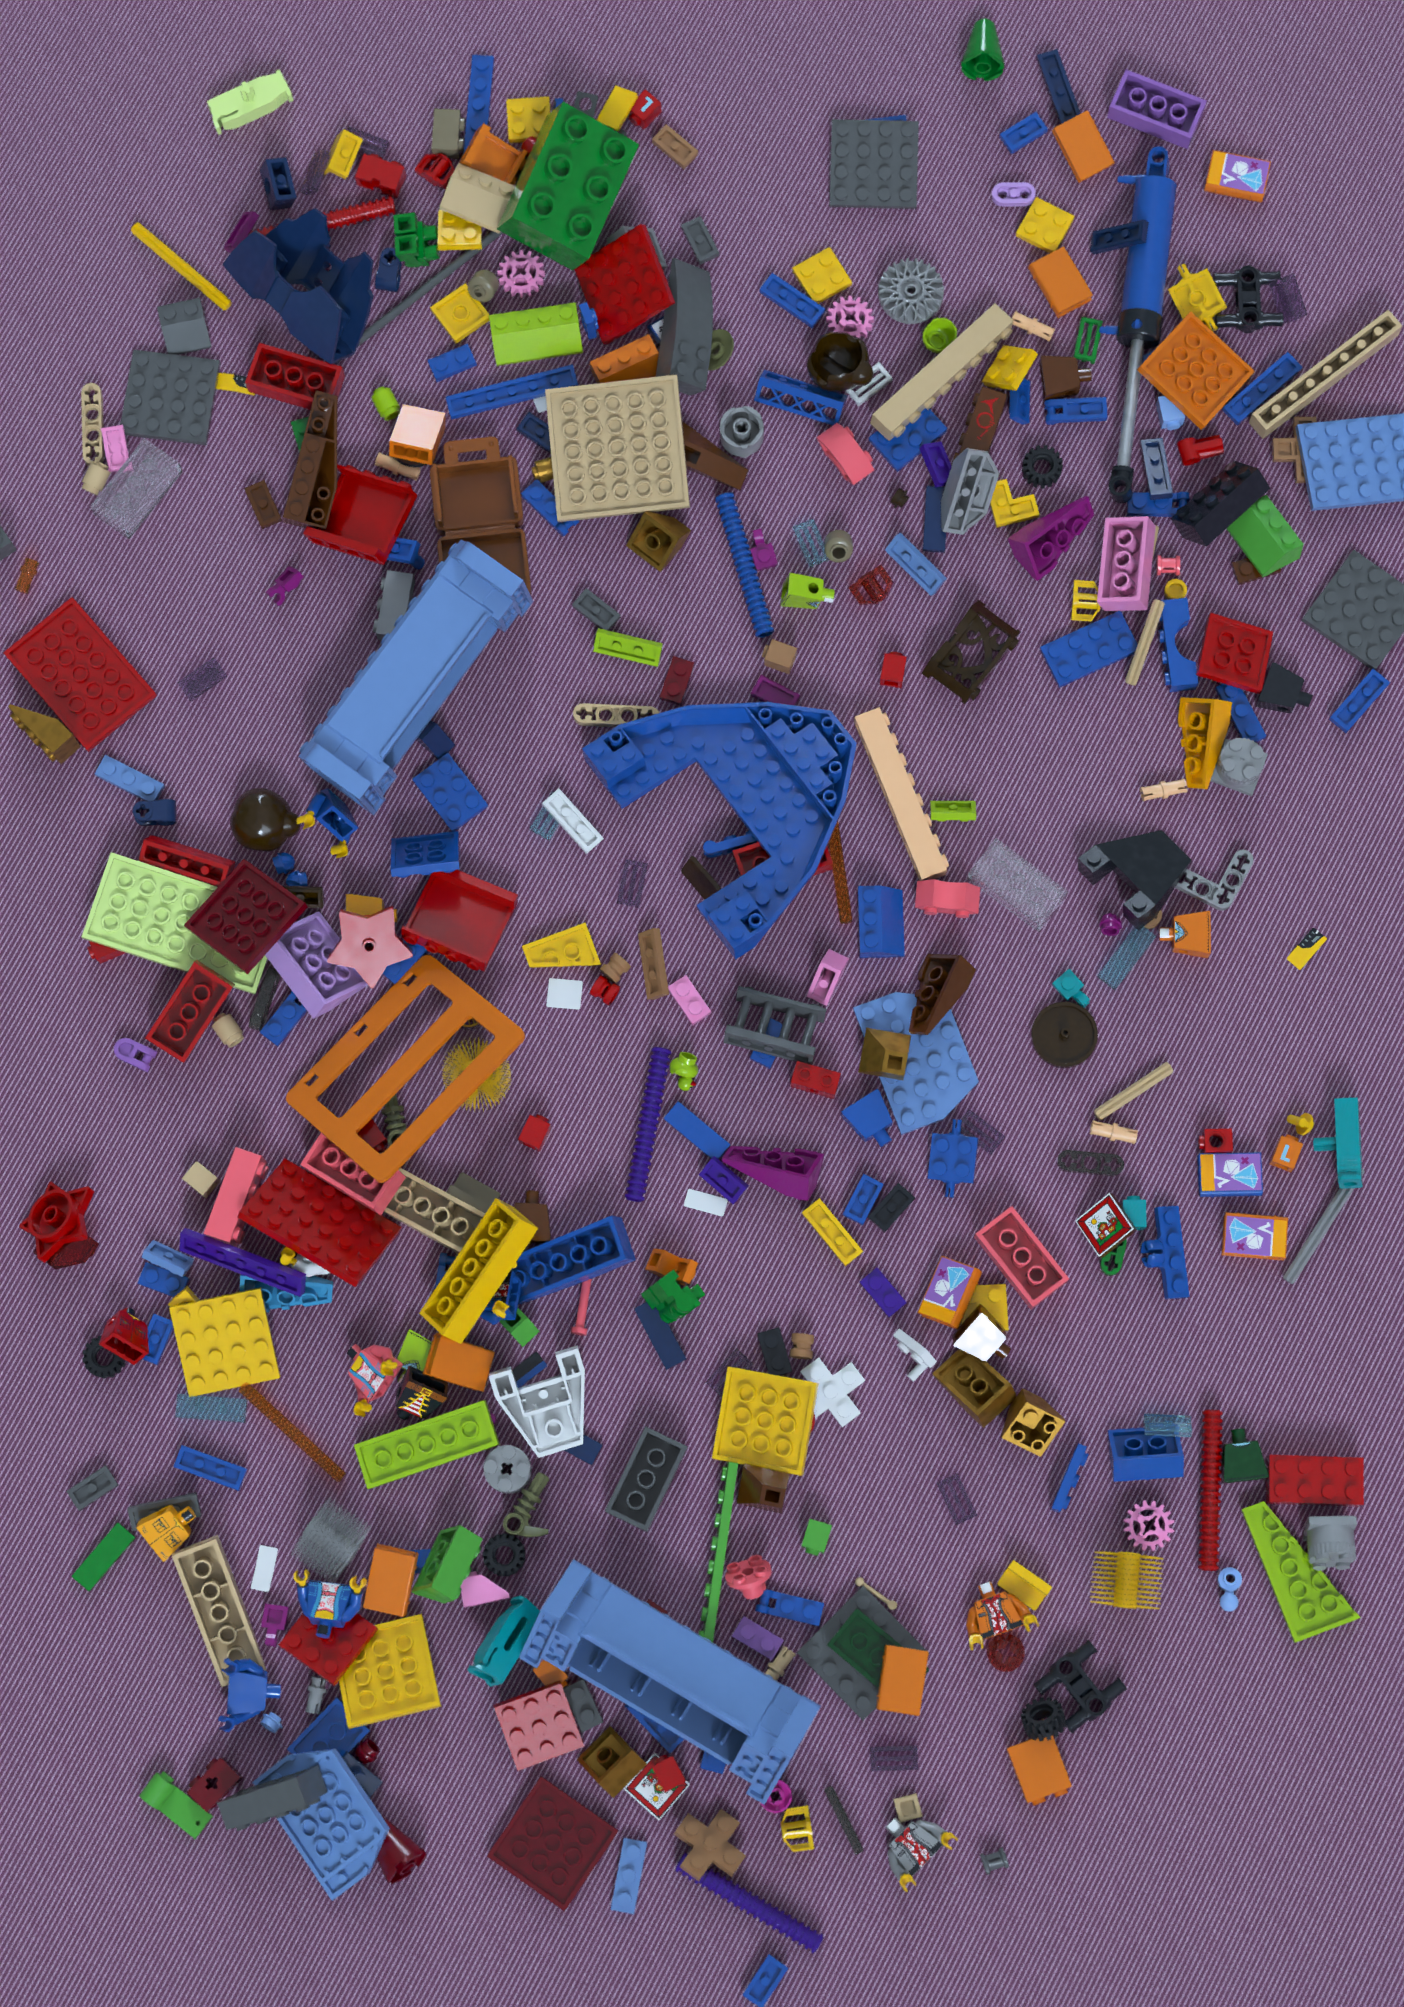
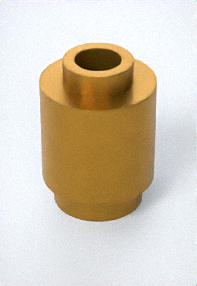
[531,457,553,483]

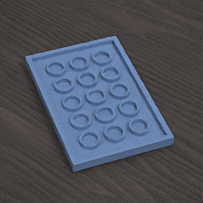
[1295,413,1404,511]

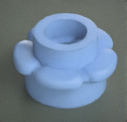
[260,1712,283,1733]

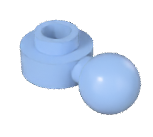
[1217,1567,1242,1612]

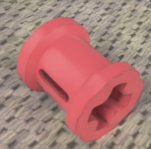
[1156,555,1180,576]

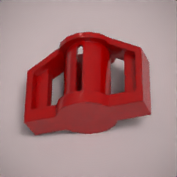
[414,153,455,190]

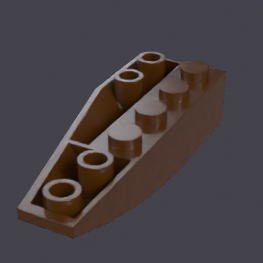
[283,390,337,530]
[682,421,749,491]

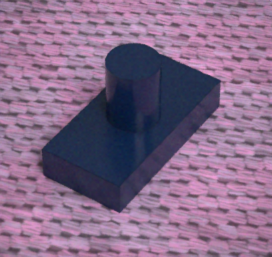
[342,1751,383,1798]

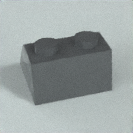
[157,298,212,355]

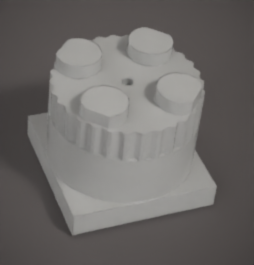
[1210,738,1268,797]
[1303,1516,1357,1571]

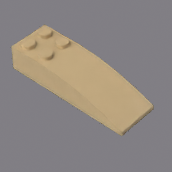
[384,1168,485,1254]
[172,1535,266,1687]

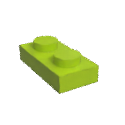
[930,801,976,822]

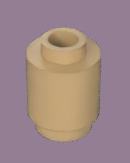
[81,461,111,496]
[212,1013,244,1048]

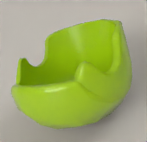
[922,318,957,354]

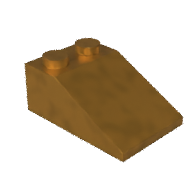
[932,1349,1017,1428]

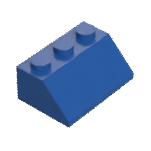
[857,885,905,958]
[1108,1425,1184,1482]

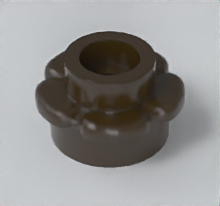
[890,488,909,509]

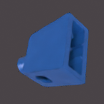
[841,1089,893,1147]

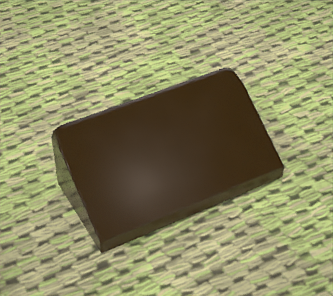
[681,856,721,900]
[283,886,325,908]

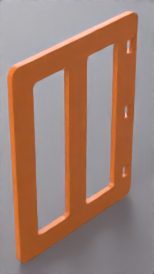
[286,955,525,1183]

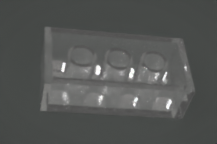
[90,438,183,539]
[967,838,1069,932]

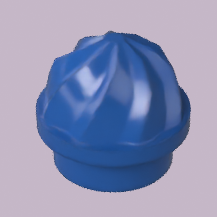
[272,853,295,874]
[286,870,308,886]

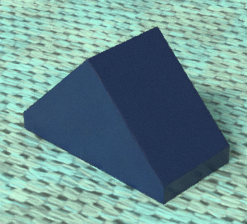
[416,720,455,760]

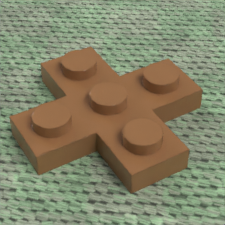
[1272,417,1316,483]
[674,1809,746,1881]

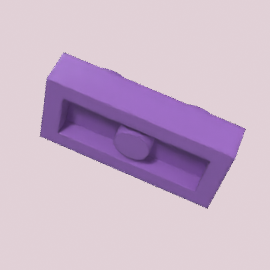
[732,1616,784,1661]

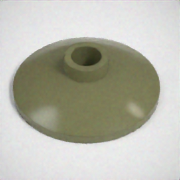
[708,329,734,371]

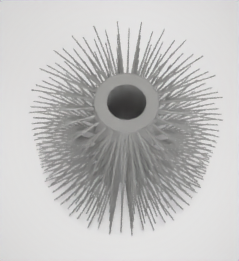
[291,1498,372,1583]

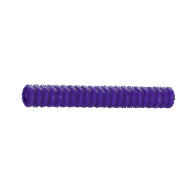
[624,1047,671,1202]
[675,1853,824,1953]

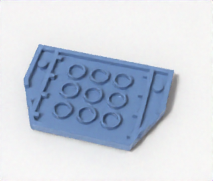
[853,992,979,1135]
[253,1749,390,1901]

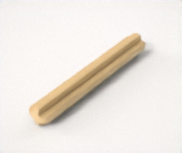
[1125,599,1165,686]
[1094,1062,1173,1120]

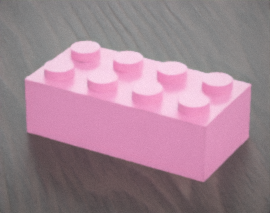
[1097,516,1156,611]

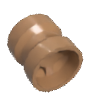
[599,952,631,984]
[790,1333,814,1359]

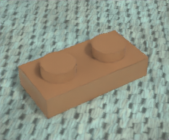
[652,124,699,169]

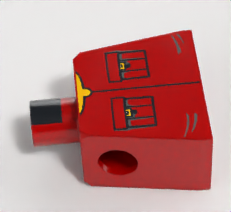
[99,1308,149,1365]

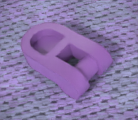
[114,1038,158,1073]

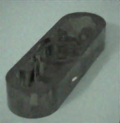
[249,966,281,1031]
[1057,1150,1124,1176]

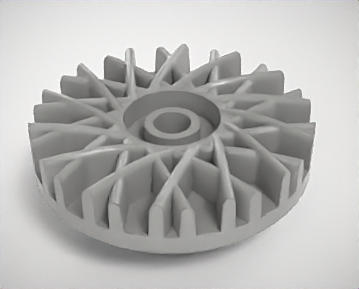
[878,258,944,324]

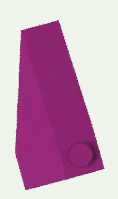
[1008,496,1094,581]
[722,1146,824,1201]

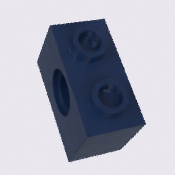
[260,157,297,211]

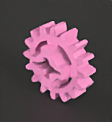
[498,250,545,298]
[826,295,874,338]
[1123,1500,1174,1551]

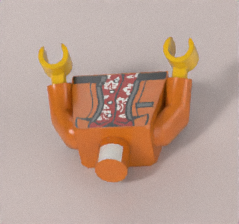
[966,1581,1039,1650]

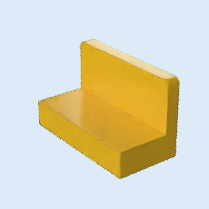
[596,86,638,131]
[321,129,363,179]
[997,1560,1052,1610]

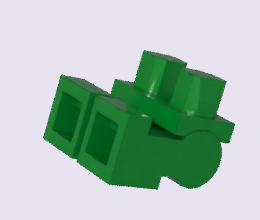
[394,212,440,268]
[641,1269,705,1323]

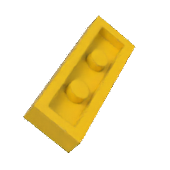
[802,1198,863,1267]

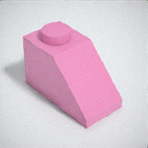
[806,949,849,1006]
[461,1571,511,1608]

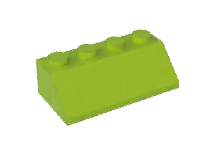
[489,302,583,366]

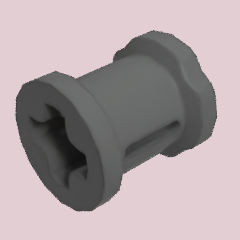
[980,1847,1009,1875]

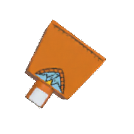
[1159,911,1211,958]

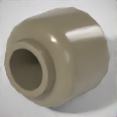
[468,269,499,302]
[824,530,853,563]

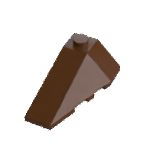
[909,954,976,1035]

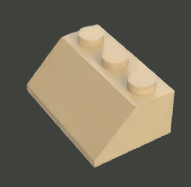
[439,163,515,234]

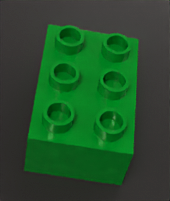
[497,102,639,271]

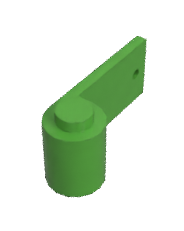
[139,1771,213,1839]

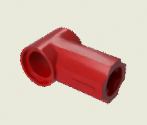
[1177,435,1224,466]

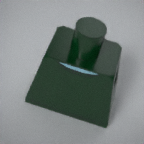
[1221,1428,1269,1484]

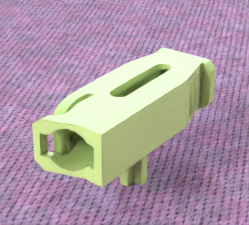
[207,69,293,135]

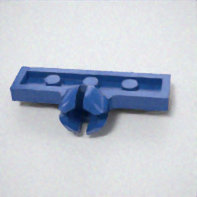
[1140,1206,1190,1300]

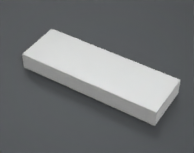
[542,788,604,854]

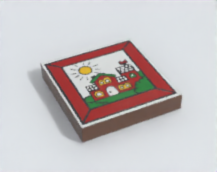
[1075,1193,1137,1258]
[624,1753,690,1820]

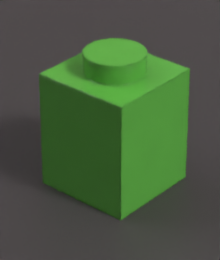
[499,1307,540,1347]
[801,1519,832,1556]

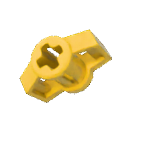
[1071,580,1101,622]
[780,1806,814,1852]

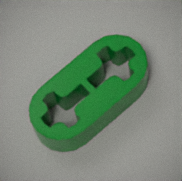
[1100,1239,1127,1276]

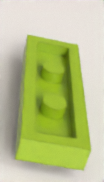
[593,628,663,667]

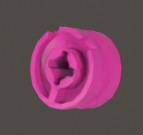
[760,1780,792,1813]

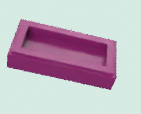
[223,211,259,253]
[750,675,800,706]

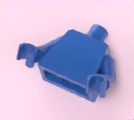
[218,1658,281,1732]

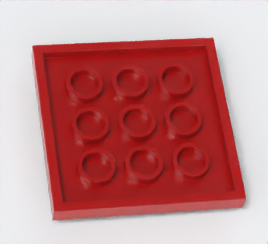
[574,224,675,345]

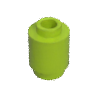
[371,386,400,421]

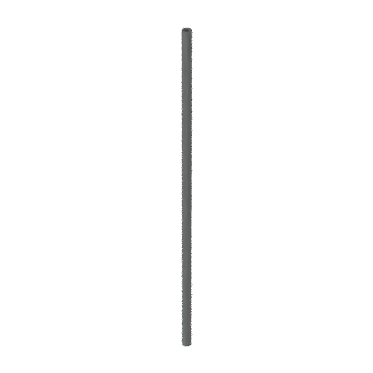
[358,129,627,347]

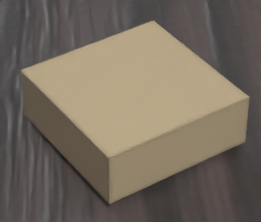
[893,1793,922,1823]

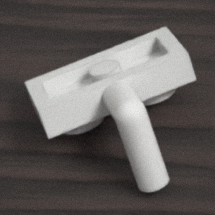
[893,1329,937,1382]

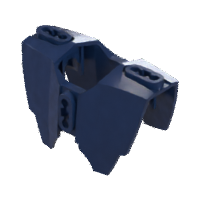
[222,208,374,364]

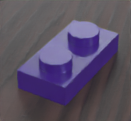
[919,441,952,488]
[699,1156,749,1204]
[859,1268,907,1318]

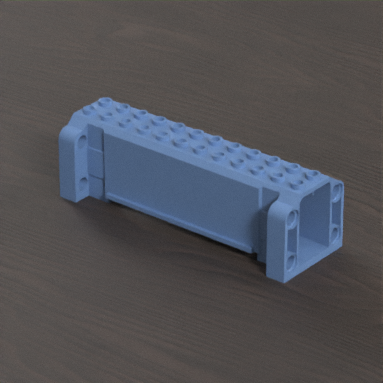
[298,540,534,815]
[519,1560,821,1805]

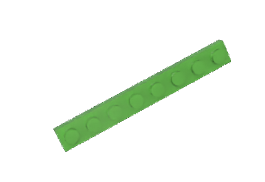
[698,1462,738,1643]

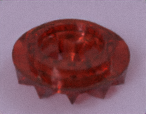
[987,1634,1025,1672]

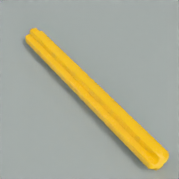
[131,222,232,311]

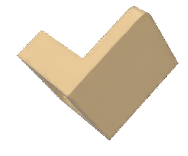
[182,1162,221,1198]

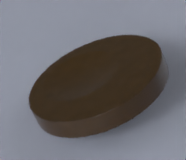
[1031,1002,1098,1068]

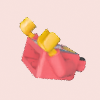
[347,1344,403,1417]

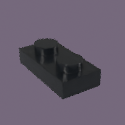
[868,1183,915,1233]
[757,1327,792,1376]

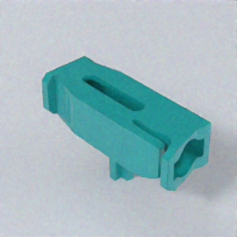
[1313,1097,1363,1189]
[467,1595,540,1687]

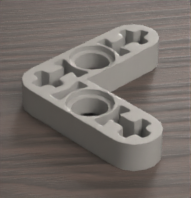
[1175,850,1253,911]

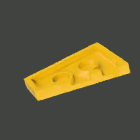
[522,923,601,968]

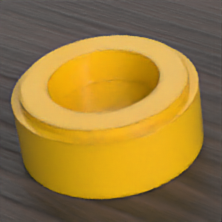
[1164,579,1187,600]

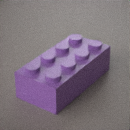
[1107,69,1207,149]

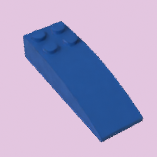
[513,1215,636,1305]

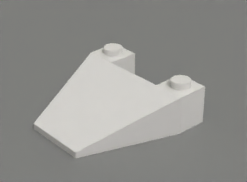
[489,1346,585,1458]

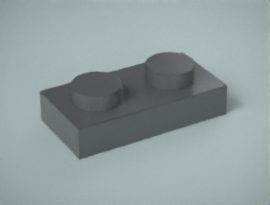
[681,216,720,265]
[572,588,621,631]
[66,1465,119,1511]
[563,1679,603,1733]

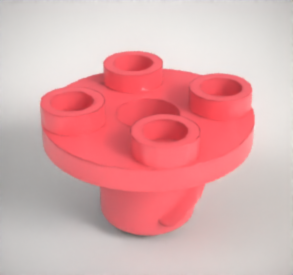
[725,1555,772,1599]

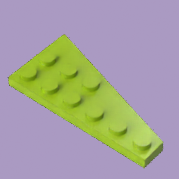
[1241,1501,1361,1643]

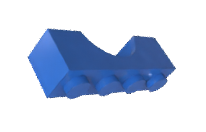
[1158,598,1198,692]

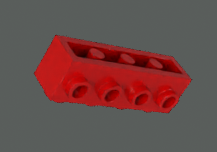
[138,835,236,887]

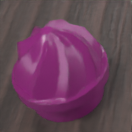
[1099,913,1122,936]

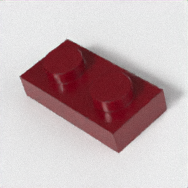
[660,656,695,706]

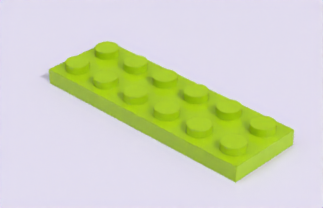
[354,1400,500,1489]

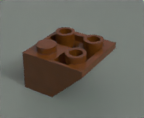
[736,1463,790,1514]

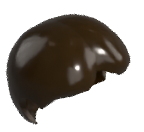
[806,332,874,392]
[230,788,301,852]

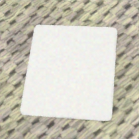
[546,978,583,1010]

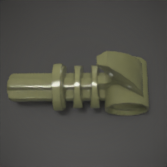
[381,1094,406,1146]
[503,1472,549,1538]

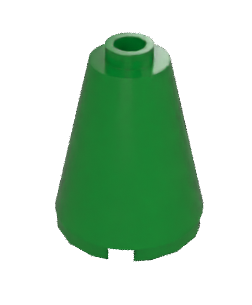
[961,18,1005,81]

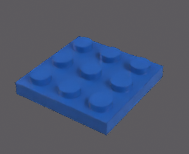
[390,831,460,878]

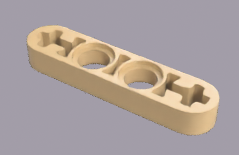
[81,383,104,466]
[573,703,659,727]

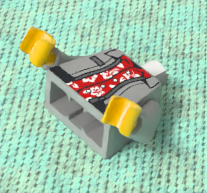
[885,1817,958,1892]

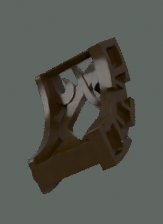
[922,600,1021,704]

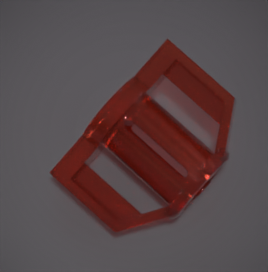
[848,565,893,605]

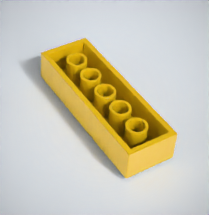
[419,1198,538,1344]

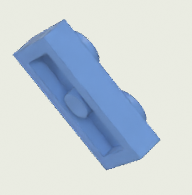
[142,1240,194,1277]

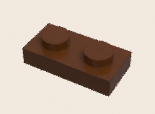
[244,480,282,529]
[1231,558,1281,585]

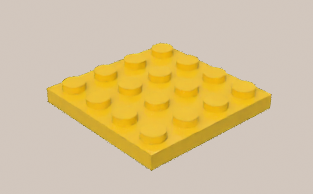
[169,1287,281,1397]
[712,1366,819,1476]
[339,1614,441,1729]

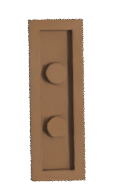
[638,928,669,1000]

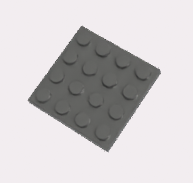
[829,119,919,209]
[120,350,221,446]
[1301,550,1404,670]
[797,1586,930,1720]

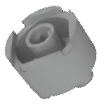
[720,406,764,458]
[483,1445,532,1494]

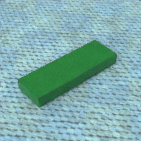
[71,1522,136,1592]

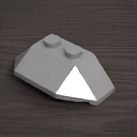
[941,448,1000,535]

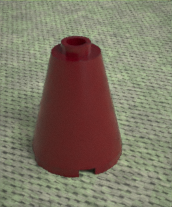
[377,1816,427,1884]

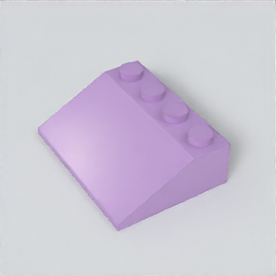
[265,911,368,1019]

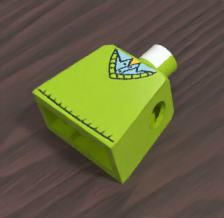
[781,573,835,609]
[397,1329,432,1383]

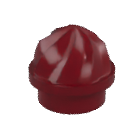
[355,1739,380,1764]

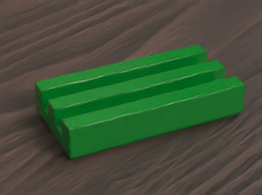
[1074,317,1103,364]

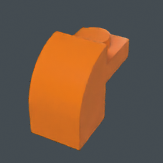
[645,1248,698,1286]

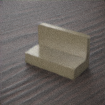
[446,1172,501,1214]

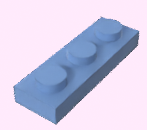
[885,533,947,596]
[94,755,165,801]
[611,1838,647,1914]

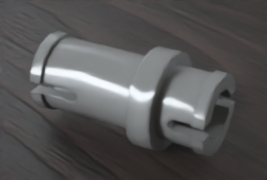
[305,1676,327,1714]

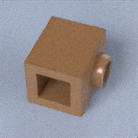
[762,639,797,674]

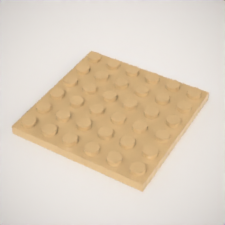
[545,375,690,522]

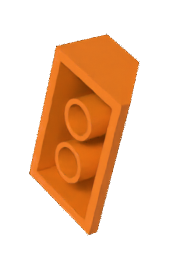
[590,334,659,384]

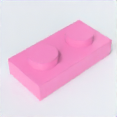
[668,975,711,1026]

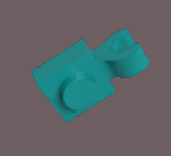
[1052,969,1090,1008]

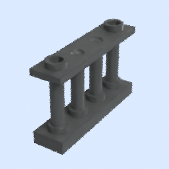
[723,986,827,1065]

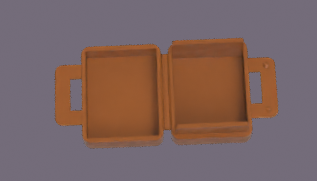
[430,436,532,595]

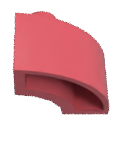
[816,423,874,485]
[915,879,980,918]

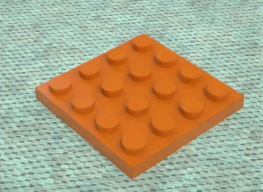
[1137,311,1255,430]

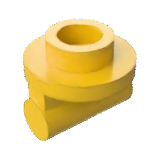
[1287,1113,1314,1136]

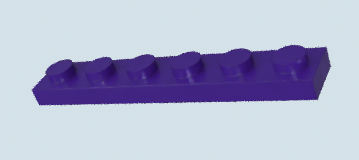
[180,1228,306,1297]

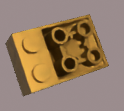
[8,704,81,765]

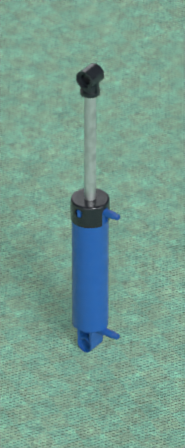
[1099,146,1177,504]

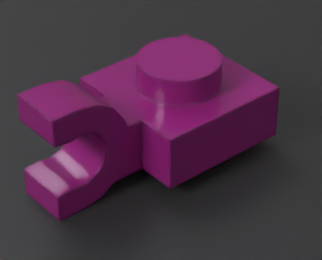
[750,528,778,571]
[265,566,304,606]
[261,1603,289,1647]

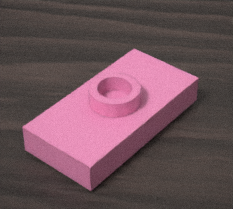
[101,425,131,472]

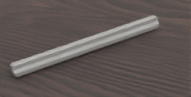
[1283,1169,1365,1284]

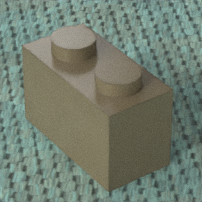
[431,109,465,159]

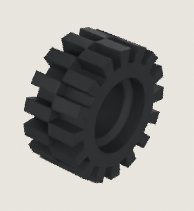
[1022,445,1063,489]
[82,1335,126,1379]
[483,1533,526,1577]
[1021,1697,1066,1741]

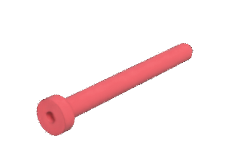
[571,1279,592,1336]

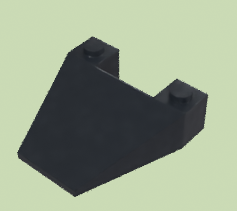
[1078,830,1192,931]

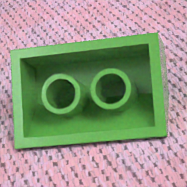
[1227,495,1304,577]
[411,1525,482,1603]

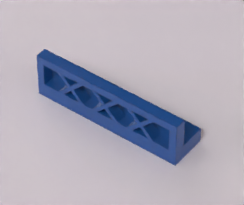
[754,370,848,425]

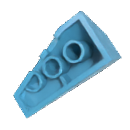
[240,1274,333,1313]

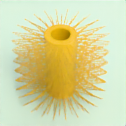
[442,1037,511,1111]
[1089,1551,1164,1609]

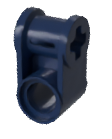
[375,247,402,292]
[132,799,177,826]

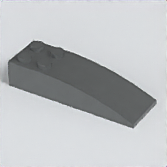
[656,258,713,396]

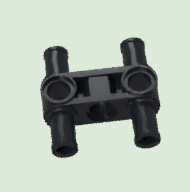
[1213,265,1283,334]
[1033,1640,1127,1734]

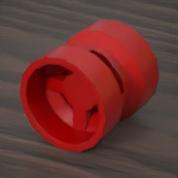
[589,975,621,1006]

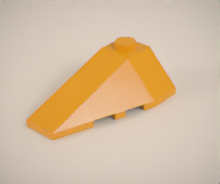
[1178,697,1232,789]

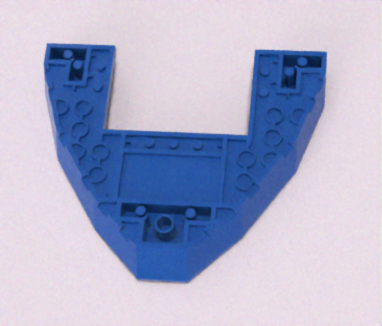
[582,702,857,960]

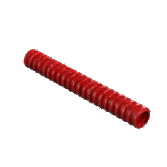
[249,195,396,236]
[1198,1410,1223,1571]

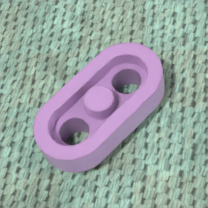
[992,182,1036,207]

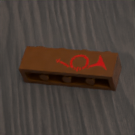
[951,386,1007,465]

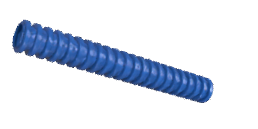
[715,492,774,638]

